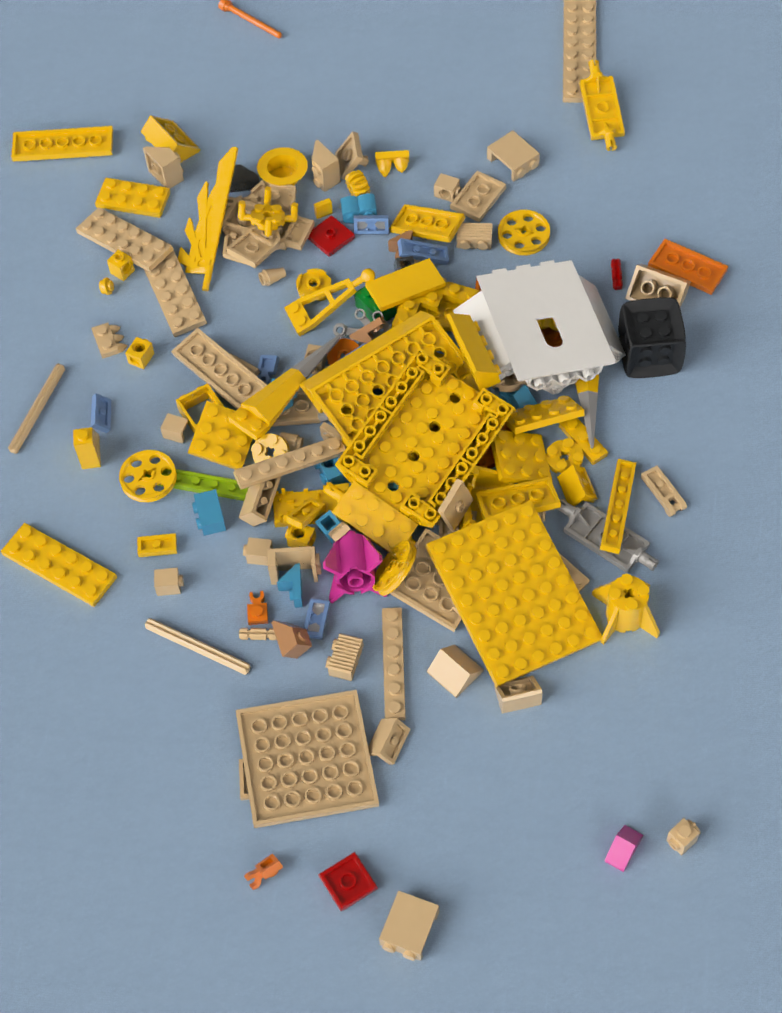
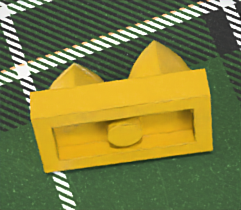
[375,150,409,177]

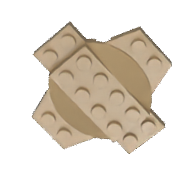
[222,180,315,265]

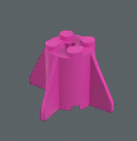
[323,530,387,604]

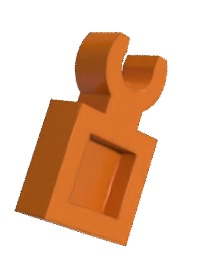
[247,591,268,625]

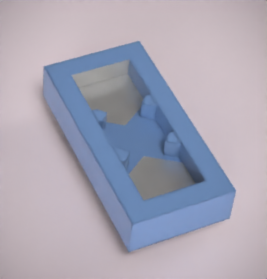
[354,215,389,234]
[304,598,330,640]

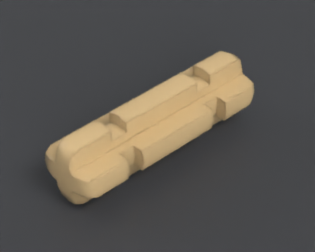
[239,628,277,640]

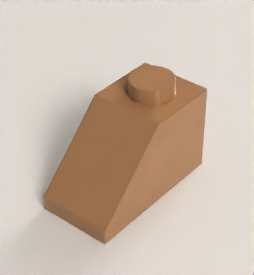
[271,621,312,659]

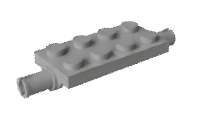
[556,499,659,573]

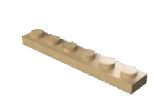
[233,435,346,490]
[382,607,406,721]

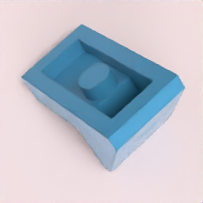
[499,385,537,409]
[277,563,303,608]

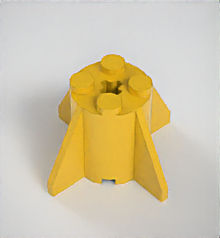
[591,574,660,645]

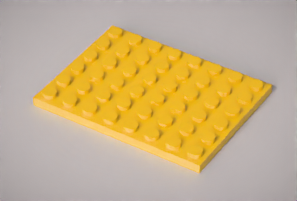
[425,500,602,688]

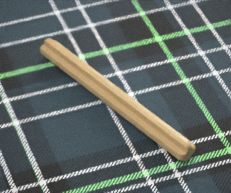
[8,363,65,454]
[145,618,251,675]

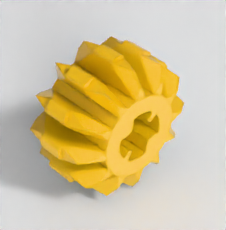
[345,170,370,196]

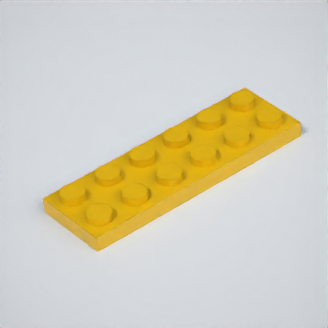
[11,126,113,162]
[1,523,117,607]

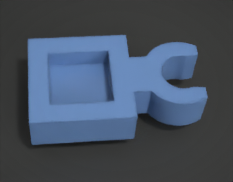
[258,355,280,385]

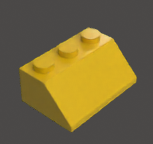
[141,115,201,163]

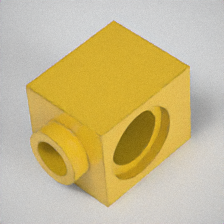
[107,249,135,281]
[125,337,155,369]
[285,525,317,548]

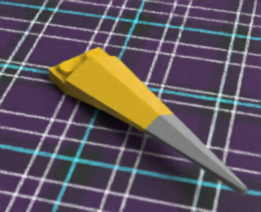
[228,334,341,441]
[575,374,599,449]

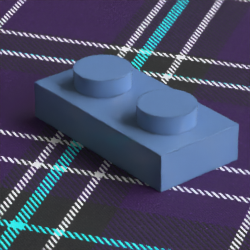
[91,393,111,433]

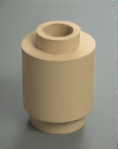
[280,432,304,451]

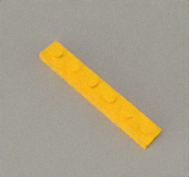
[600,459,636,554]

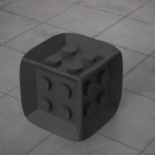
[618,297,686,378]

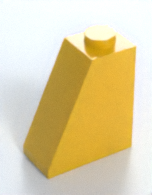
[73,427,101,469]

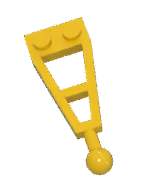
[284,268,375,336]

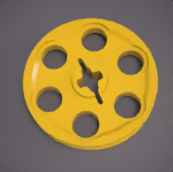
[498,210,550,256]
[119,450,177,502]
[372,541,417,596]

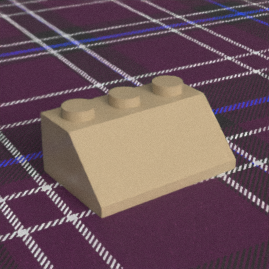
[625,263,691,307]

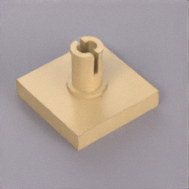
[335,131,369,180]

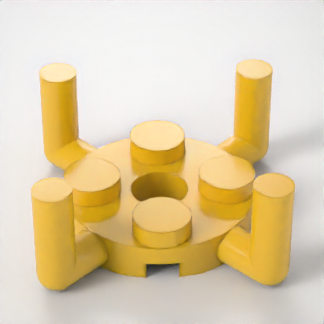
[238,186,298,237]

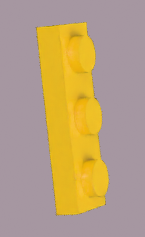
[559,418,608,465]

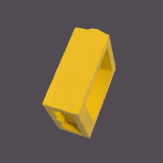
[176,383,223,433]

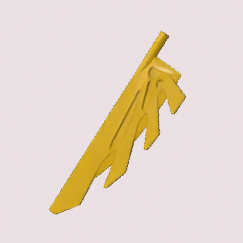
[177,147,238,291]

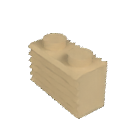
[456,222,492,250]
[326,633,364,681]

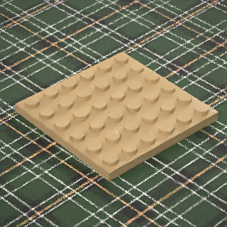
[236,690,379,828]

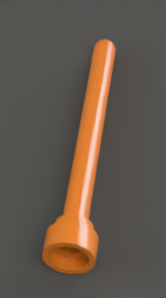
[218,0,282,38]

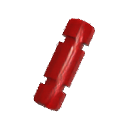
[611,259,623,290]

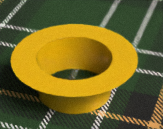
[257,147,308,186]

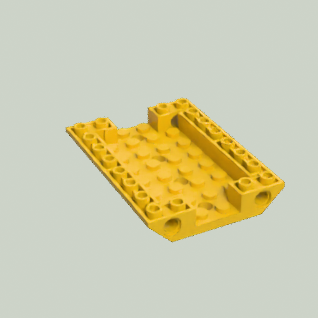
[299,311,480,448]
[335,347,515,528]

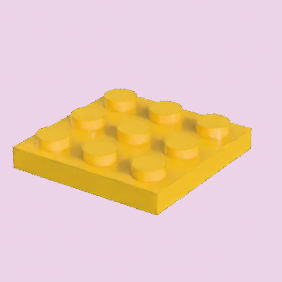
[188,401,253,470]
[491,430,553,483]

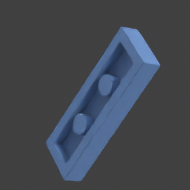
[398,238,449,265]

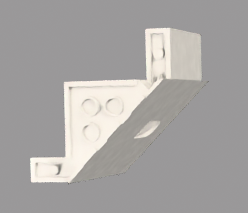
[453,260,626,395]

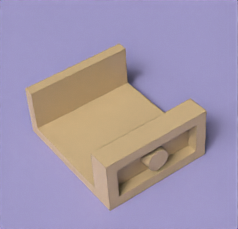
[487,130,540,182]
[267,546,322,585]
[379,890,439,961]

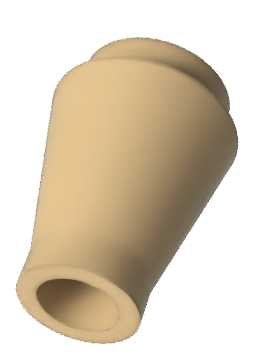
[259,267,286,286]

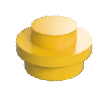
[99,277,114,295]

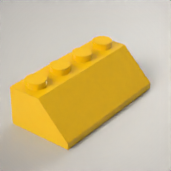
[446,313,502,391]

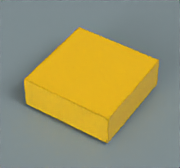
[314,198,333,219]

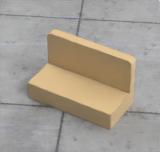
[368,718,410,765]

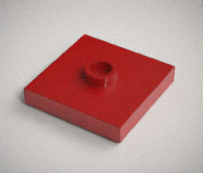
[308,215,355,257]
[318,852,378,912]

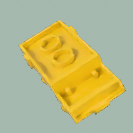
[273,482,349,528]

